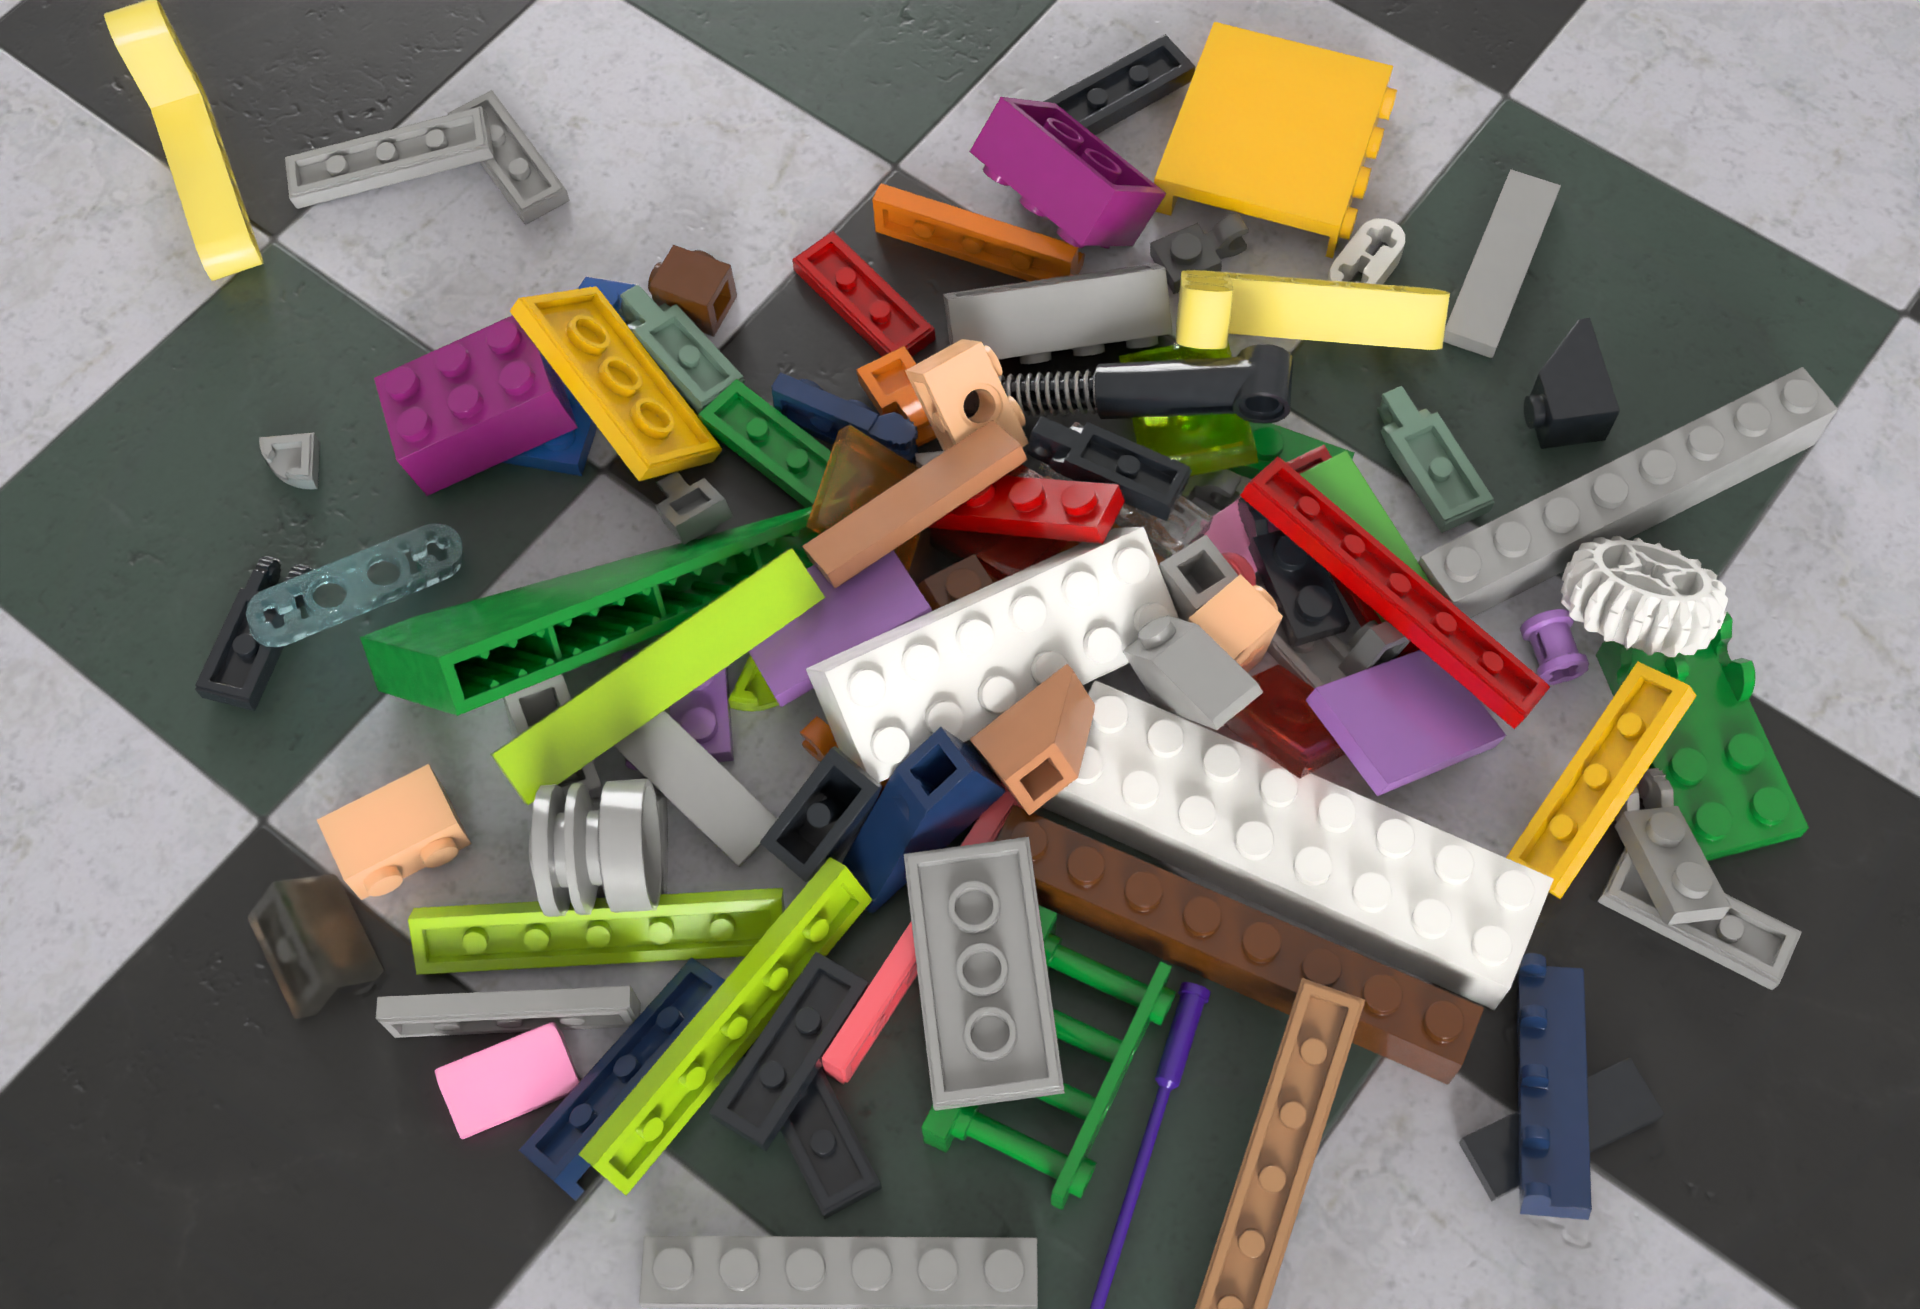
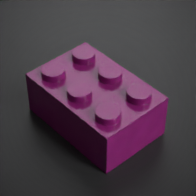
[969,97,1167,249]
[374,315,578,496]

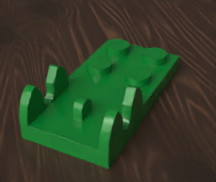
[1596,612,1809,861]

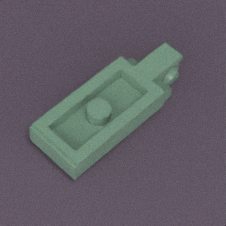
[619,284,745,414]
[1377,386,1495,533]

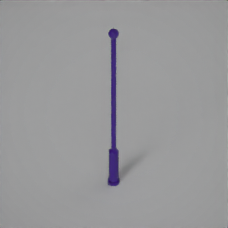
[1090,982,1211,1309]

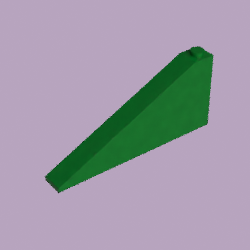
[360,497,855,716]

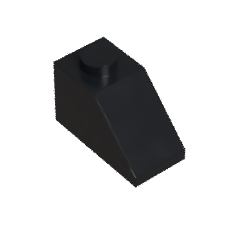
[1524,318,1620,449]
[760,746,882,882]

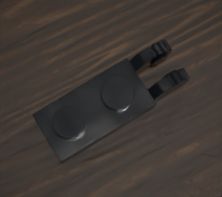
[1238,497,1351,647]
[195,556,314,711]

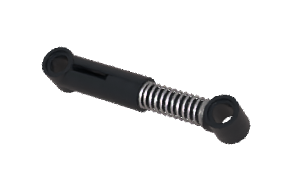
[963,344,1293,424]

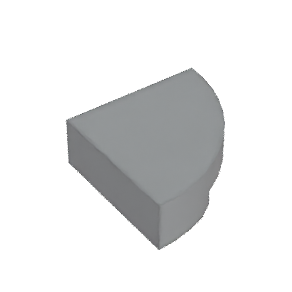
[259,432,320,490]

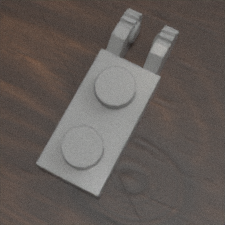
[1615,768,1731,925]

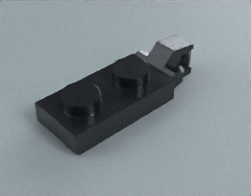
[1027,416,1192,522]

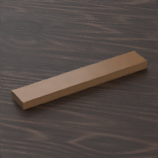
[1194,978,1365,1309]

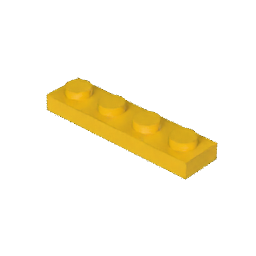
[1506,661,1697,899]

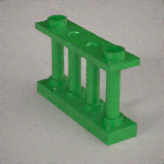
[921,905,1176,1210]

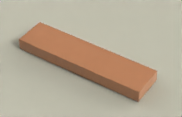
[802,420,1027,588]

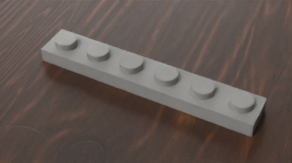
[639,1236,1038,1309]

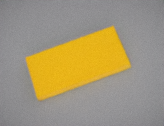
[510,286,722,481]

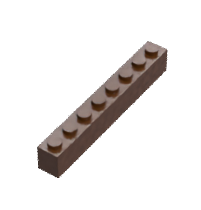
[996,805,1484,1085]

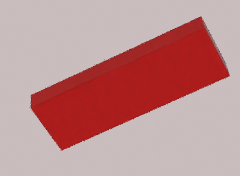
[792,231,936,357]

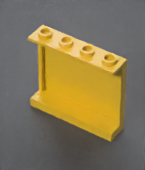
[1154,22,1397,259]

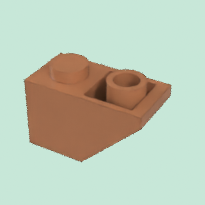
[970,664,1095,815]

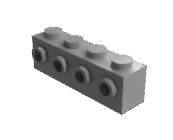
[943,263,1173,364]

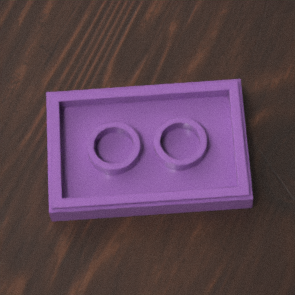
[749,550,932,707]
[1306,650,1507,797]

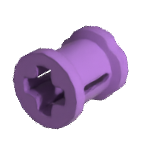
[1520,609,1589,685]

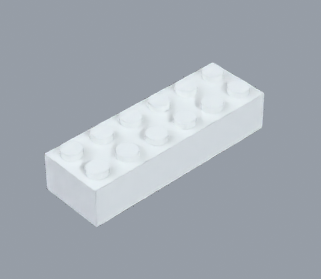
[806,527,1179,783]

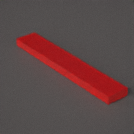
[1240,457,1550,729]

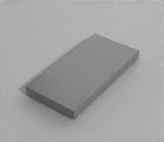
[904,837,1065,1111]

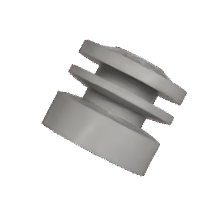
[529,779,662,917]

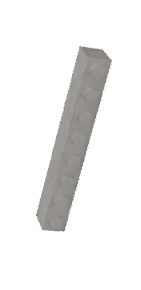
[1419,367,1838,618]

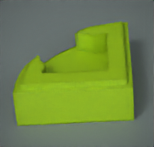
[728,655,779,712]

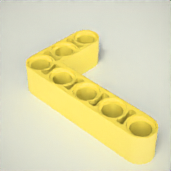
[104,0,264,281]
[1176,270,1450,350]

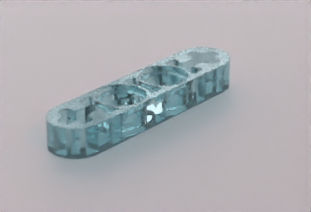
[246,523,463,648]

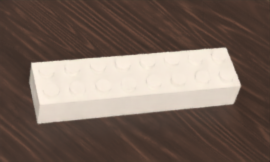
[1043,680,1554,1010]

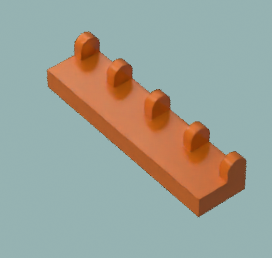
[872,183,1085,281]

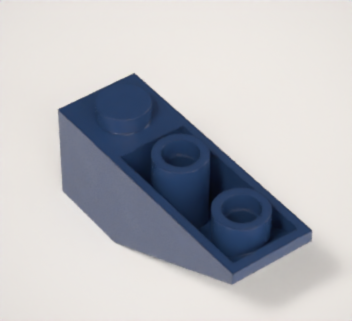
[842,727,1006,914]

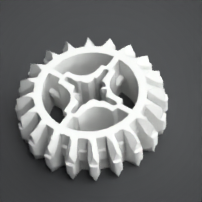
[1561,536,1728,657]

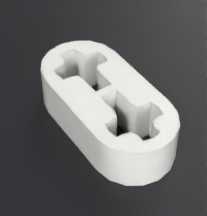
[1328,218,1405,284]

